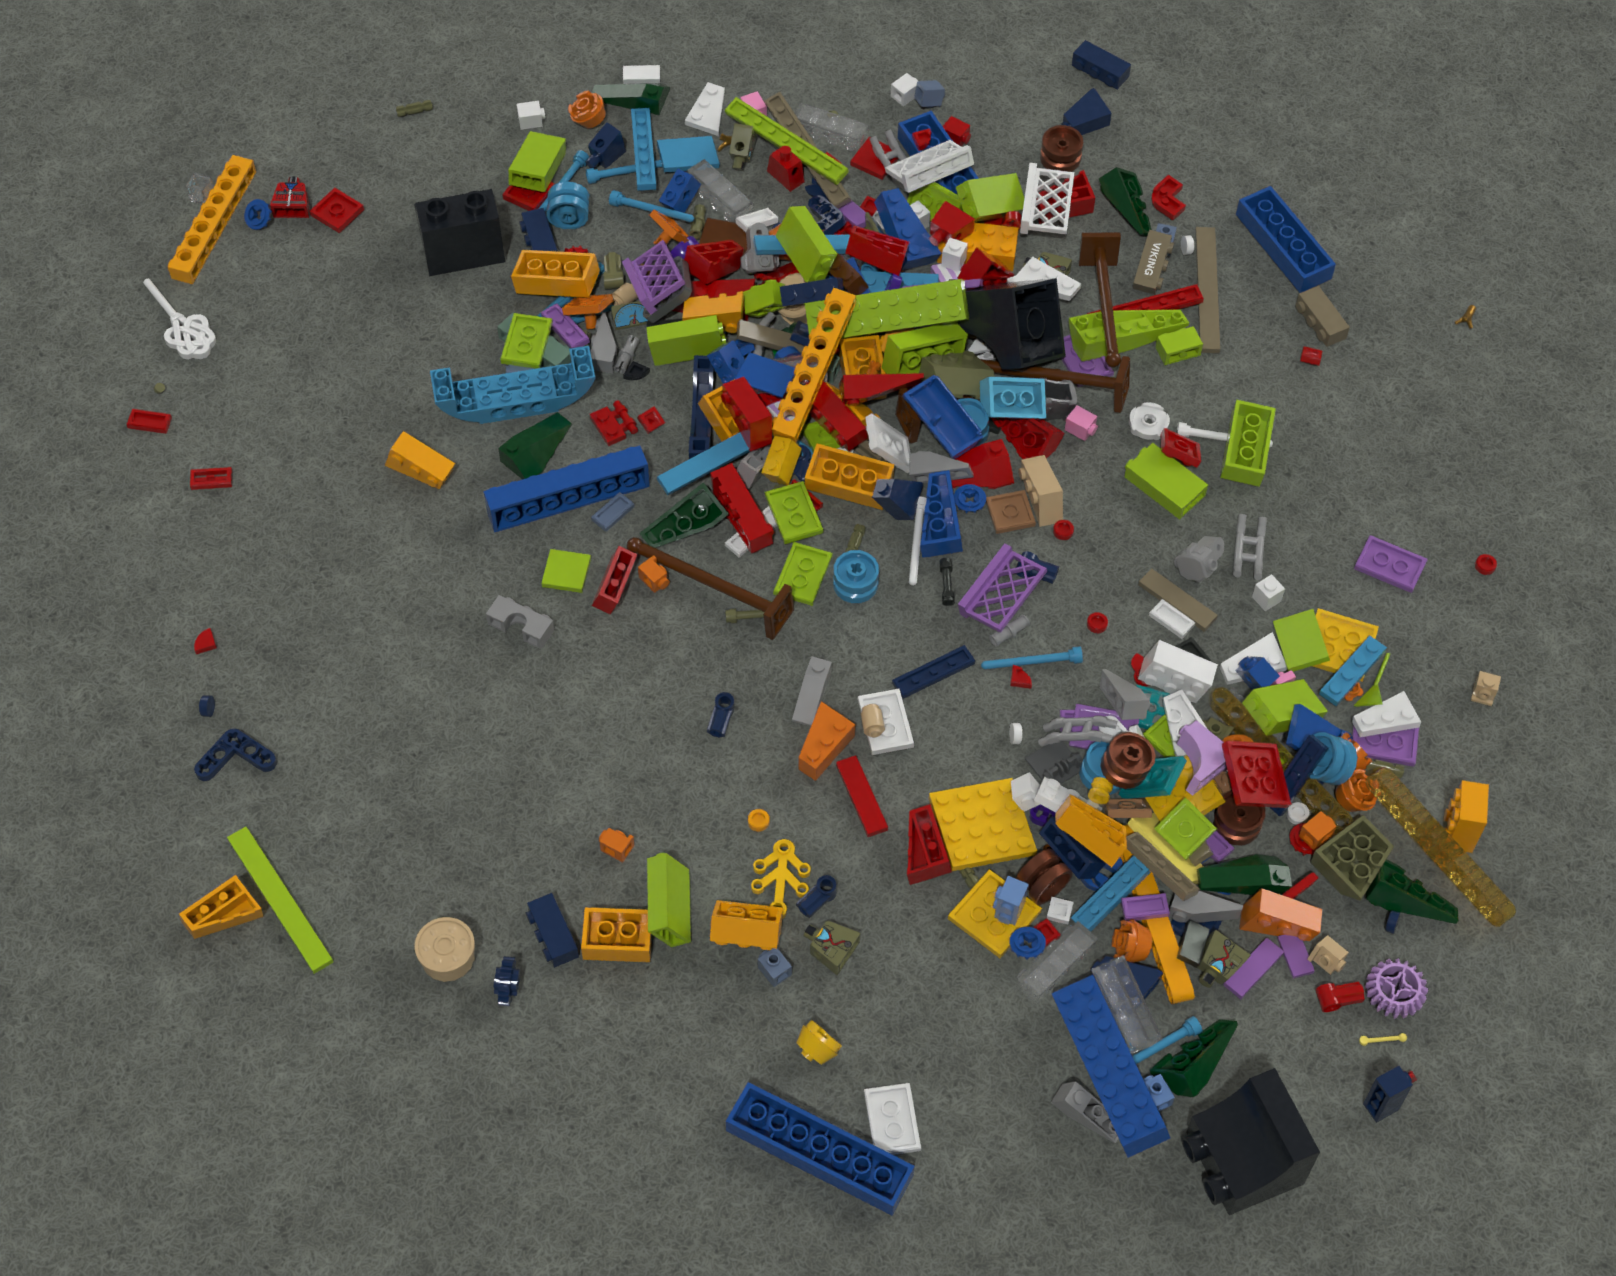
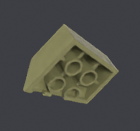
[919,351,995,399]
[1311,815,1394,901]

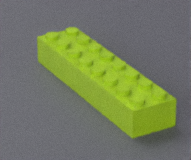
[805,279,969,339]

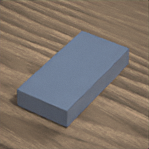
[591,492,635,532]

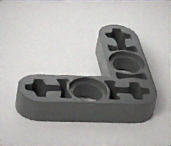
[643,256,692,323]

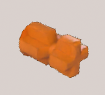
[866,360,881,374]

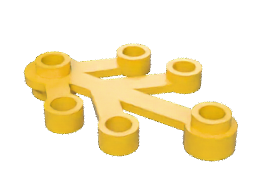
[751,839,811,919]

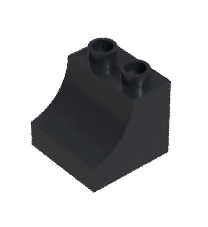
[414,189,505,277]
[956,278,1066,369]
[1182,1068,1320,1215]

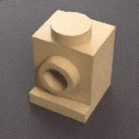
[1471,671,1501,706]
[1307,935,1349,975]

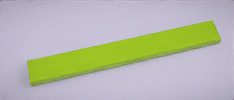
[724,97,849,185]
[227,827,334,974]

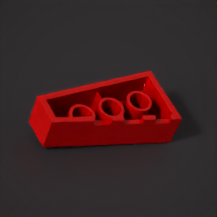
[672,279,755,321]
[799,381,868,452]
[710,463,774,554]

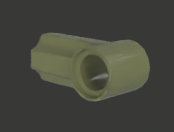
[603,252,624,289]

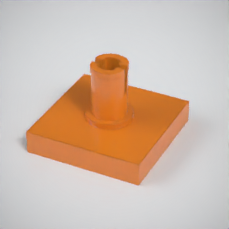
[649,209,689,245]
[562,294,614,329]

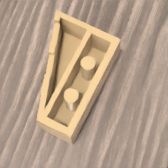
[1019,455,1063,527]

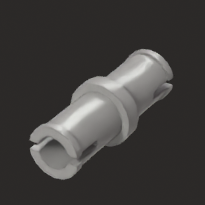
[614,335,639,374]
[989,614,1030,647]

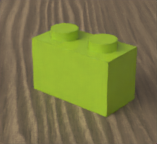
[743,280,785,318]
[1155,326,1203,365]

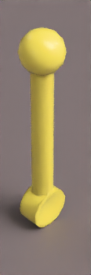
[1359,1033,1407,1046]

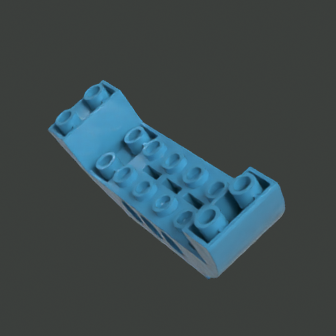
[430,346,595,424]

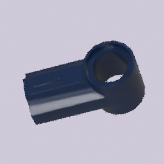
[1016,551,1059,584]
[707,692,734,738]
[796,875,837,918]

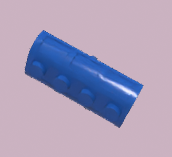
[902,375,983,459]

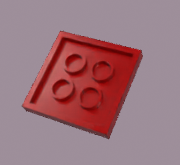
[1222,741,1292,808]

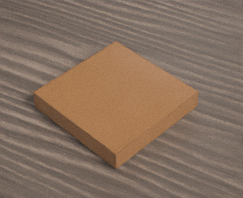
[986,490,1036,534]
[1102,798,1152,818]

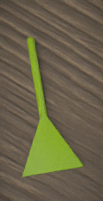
[1354,653,1390,707]

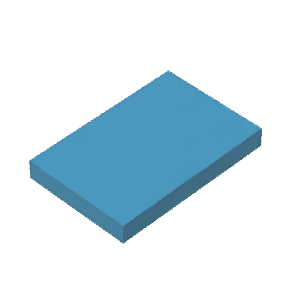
[657,136,720,173]

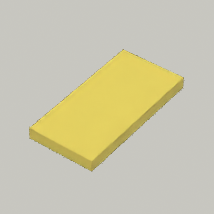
[1127,813,1204,884]

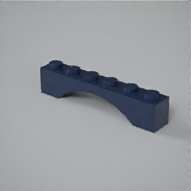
[689,355,714,459]

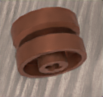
[1040,125,1084,172]
[1100,732,1156,789]
[1214,790,1266,846]
[1016,849,1073,905]

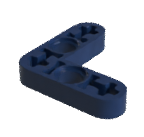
[808,195,846,235]
[194,729,277,781]

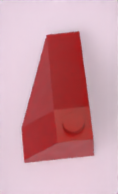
[951,439,1014,489]

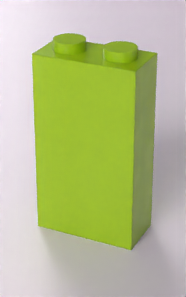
[508,131,566,192]
[956,173,1025,222]
[776,206,837,282]
[646,315,727,366]
[1124,443,1208,520]
[1242,679,1328,736]
[647,853,691,947]

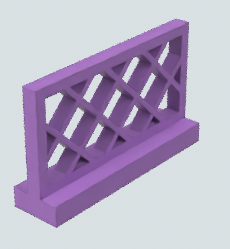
[622,240,686,315]
[958,543,1047,633]

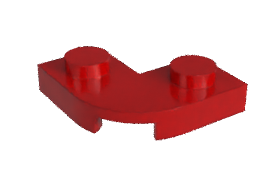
[1151,175,1186,220]

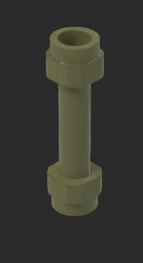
[725,608,765,623]

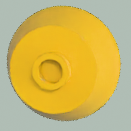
[796,1020,842,1065]

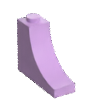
[1177,720,1227,796]

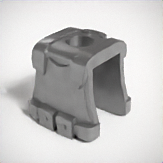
[1039,378,1077,421]

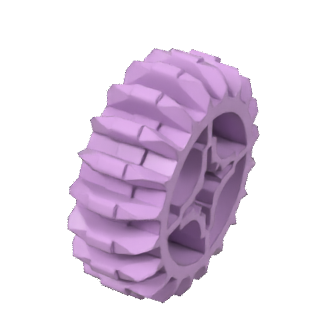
[1365,958,1428,1019]

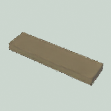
[737,320,805,354]
[1138,568,1218,632]
[1126,832,1200,901]

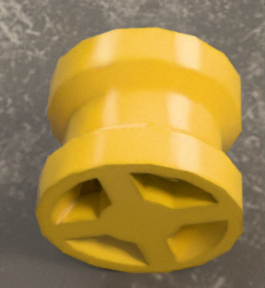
[1088,777,1113,804]

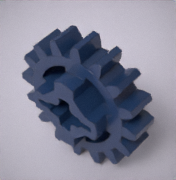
[493,956,520,1006]

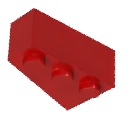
[1035,170,1095,224]
[684,240,744,284]
[721,377,772,452]

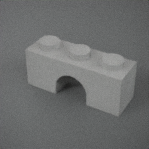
[486,595,554,649]

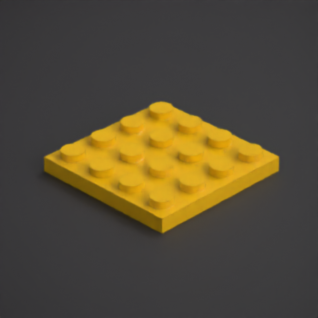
[928,778,1037,871]

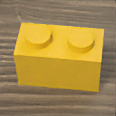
[761,436,802,485]

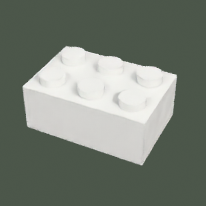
[1138,640,1218,703]

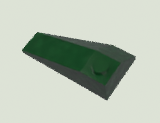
[591,83,670,115]
[1099,167,1152,236]
[498,412,572,480]
[639,482,729,548]
[1197,854,1292,895]
[1366,859,1459,924]
[1150,1019,1238,1097]

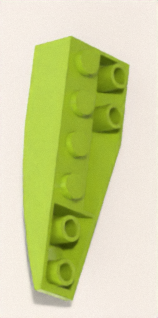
[1068,310,1189,361]

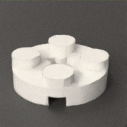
[1129,403,1170,440]

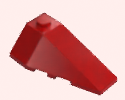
[839,373,924,406]
[990,417,1065,459]

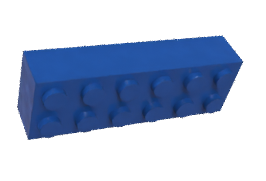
[897,111,979,211]
[1236,186,1336,293]

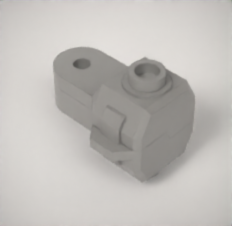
[740,223,779,274]
[1174,536,1224,583]

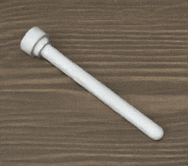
[1177,422,1273,447]
[909,497,927,586]

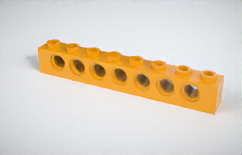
[168,155,256,285]
[772,287,856,443]

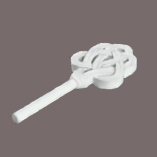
[143,279,216,359]

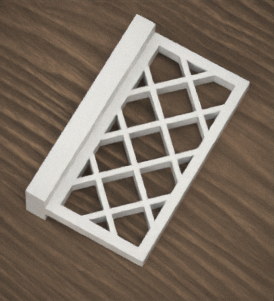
[885,140,974,193]
[1020,163,1074,234]

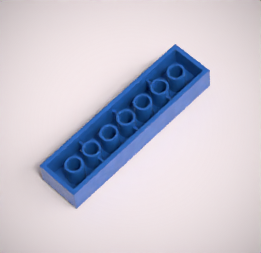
[483,445,650,533]
[1051,975,1170,1158]
[726,1082,915,1216]

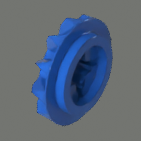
[244,199,272,230]
[954,484,986,513]
[1009,927,1046,960]

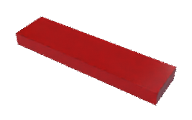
[836,755,888,837]

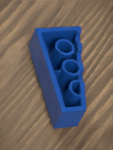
[874,188,942,270]
[920,470,963,558]

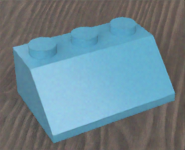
[980,377,1046,419]

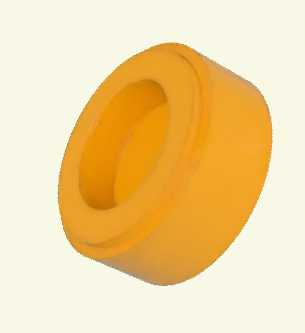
[748,809,770,832]

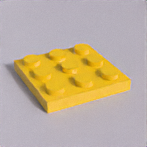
[1313,608,1379,682]
[1145,755,1226,822]
[948,869,1042,958]

